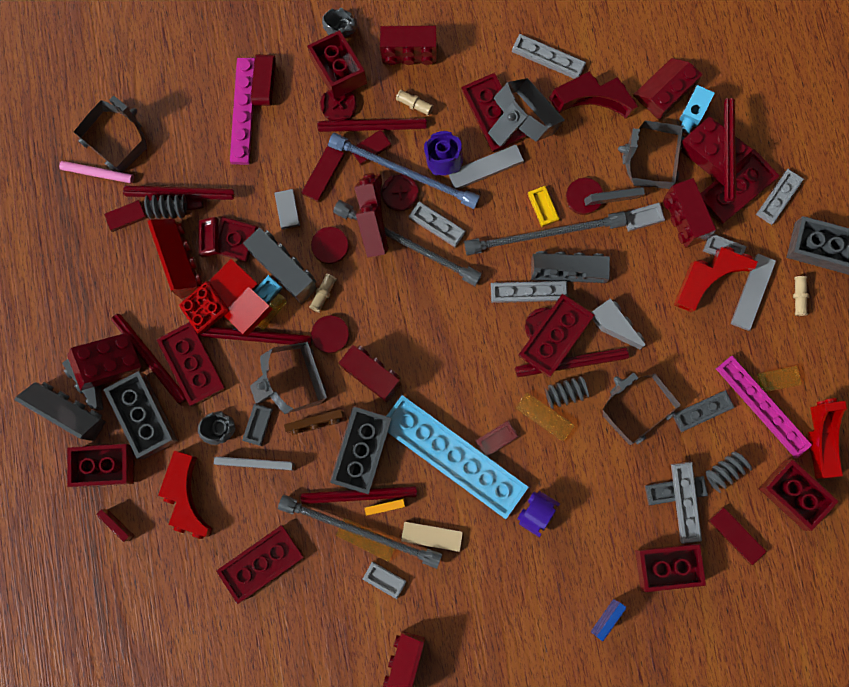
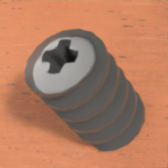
[144,195,187,219]
[545,376,589,409]
[706,452,752,493]

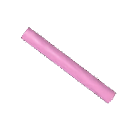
[59,161,134,184]

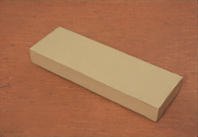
[401,522,463,552]

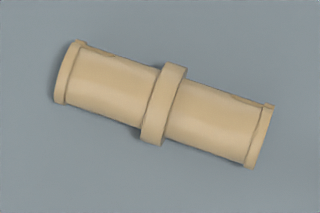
[396,90,434,116]
[309,274,337,313]
[793,276,809,316]

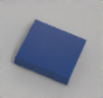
[591,599,626,641]

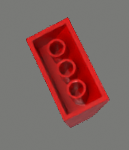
[147,218,203,299]

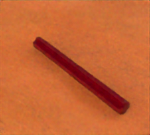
[724,98,736,202]
[317,118,427,132]
[123,186,235,200]
[111,314,186,404]
[199,327,312,346]
[515,348,629,378]
[301,487,417,504]

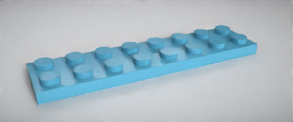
[386,395,529,519]

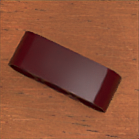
[251,54,276,106]

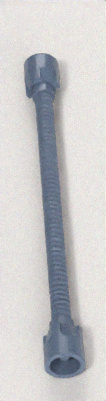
[328,133,480,209]

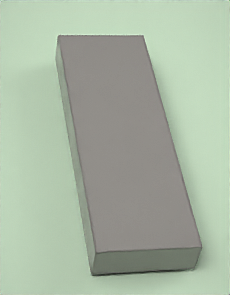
[756,169,804,225]
[409,201,466,248]

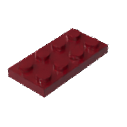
[461,72,526,153]
[700,149,779,224]
[518,293,594,378]
[156,322,226,407]
[216,525,304,604]

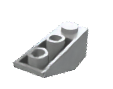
[591,299,645,350]

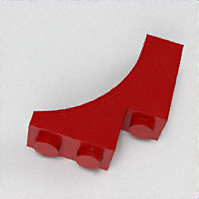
[674,246,758,312]
[807,398,847,479]
[158,450,212,539]

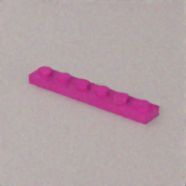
[230,58,255,165]
[716,356,812,458]

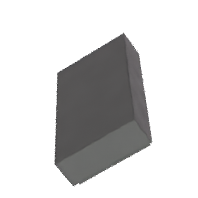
[242,404,273,446]

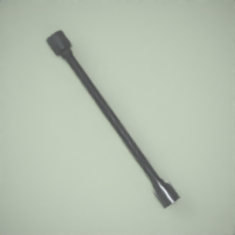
[333,200,482,287]
[464,211,626,256]
[278,495,442,569]

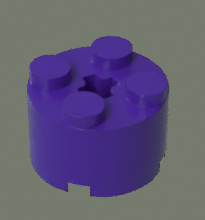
[424,131,463,175]
[517,491,560,538]

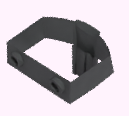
[488,78,565,147]
[74,96,147,172]
[618,120,684,189]
[250,342,327,414]
[603,373,681,445]

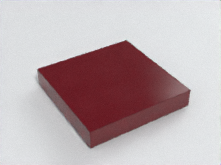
[218,216,258,263]

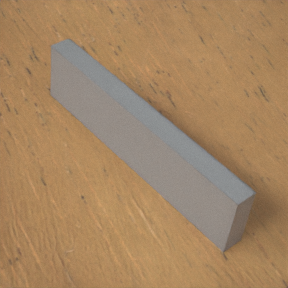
[512,34,586,79]
[449,145,524,190]
[730,254,776,331]
[491,281,568,303]
[214,457,295,471]
[671,462,702,544]

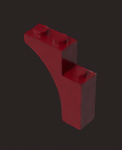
[549,71,638,119]
[354,173,389,258]

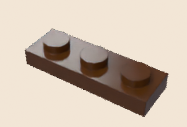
[284,409,344,435]

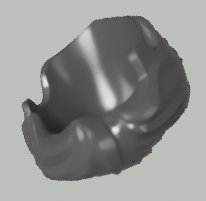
[322,8,357,38]
[198,411,235,445]

